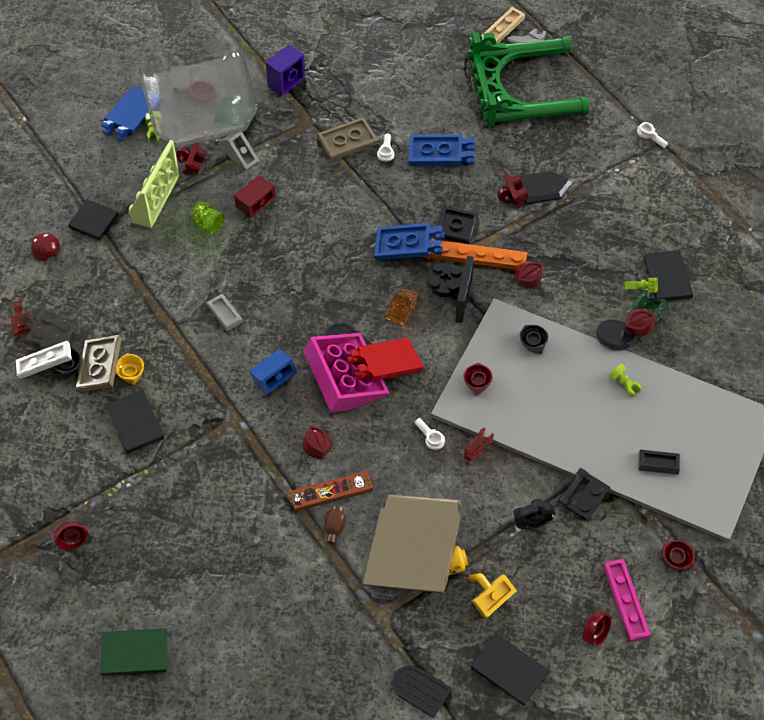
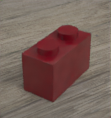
[234,175,275,218]

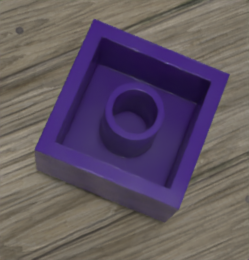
[266,44,305,96]

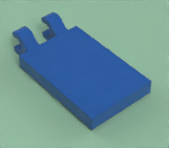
[101,86,162,141]
[409,134,474,166]
[374,223,445,260]

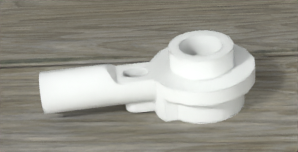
[637,122,668,148]
[377,134,394,162]
[415,418,445,450]

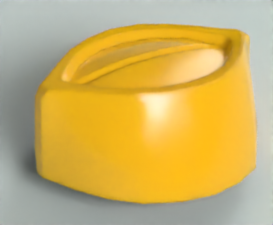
[116,354,144,386]

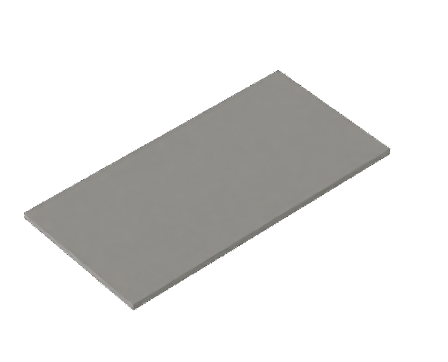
[431,298,764,543]

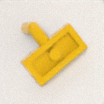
[469,573,517,618]

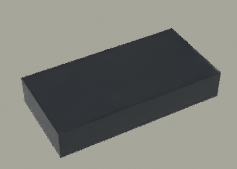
[638,449,680,475]

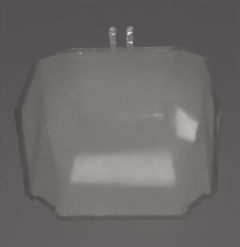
[137,43,258,147]

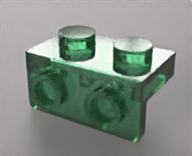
[627,289,668,328]

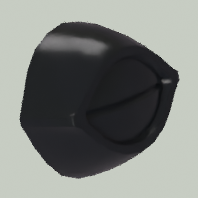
[520,325,549,354]
[53,347,81,379]

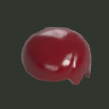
[31,233,60,261]

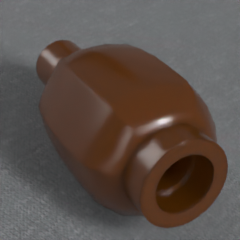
[324,506,346,544]

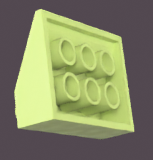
[129,140,180,228]

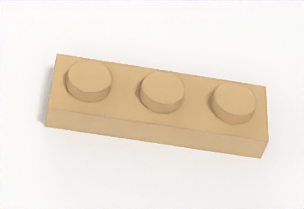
[483,7,525,43]

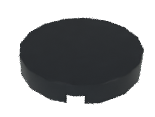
[596,319,635,350]

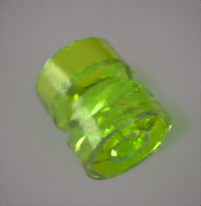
[190,201,225,234]

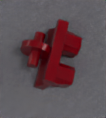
[176,140,207,175]
[497,173,529,209]

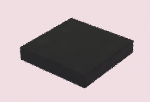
[68,199,119,241]
[437,206,478,244]

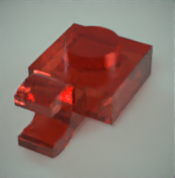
[10,301,34,336]
[464,428,494,462]

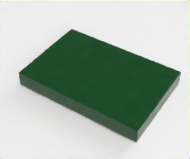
[100,628,168,676]

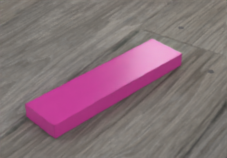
[603,559,651,643]

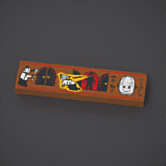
[290,471,373,512]

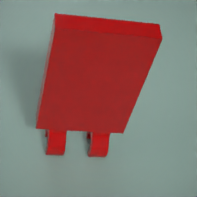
[347,338,424,381]

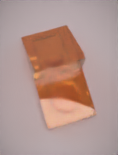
[387,287,419,326]

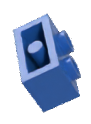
[249,349,298,394]

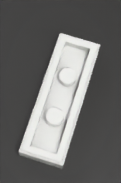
[16,341,72,379]

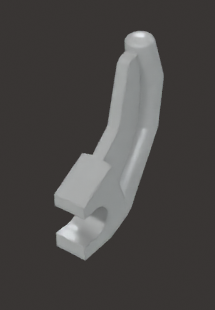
[507,29,546,44]

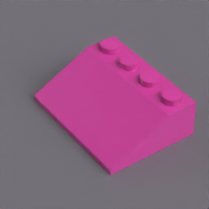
[303,333,389,413]

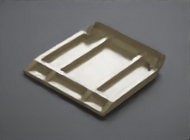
[363,494,461,593]

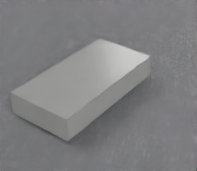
[207,294,243,331]

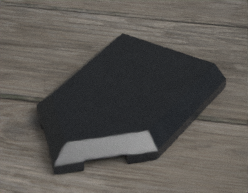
[519,171,573,204]

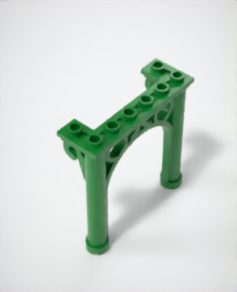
[468,30,590,129]

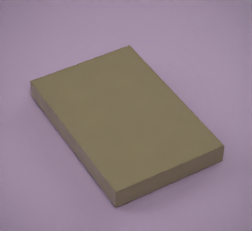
[317,117,378,161]
[76,335,122,392]

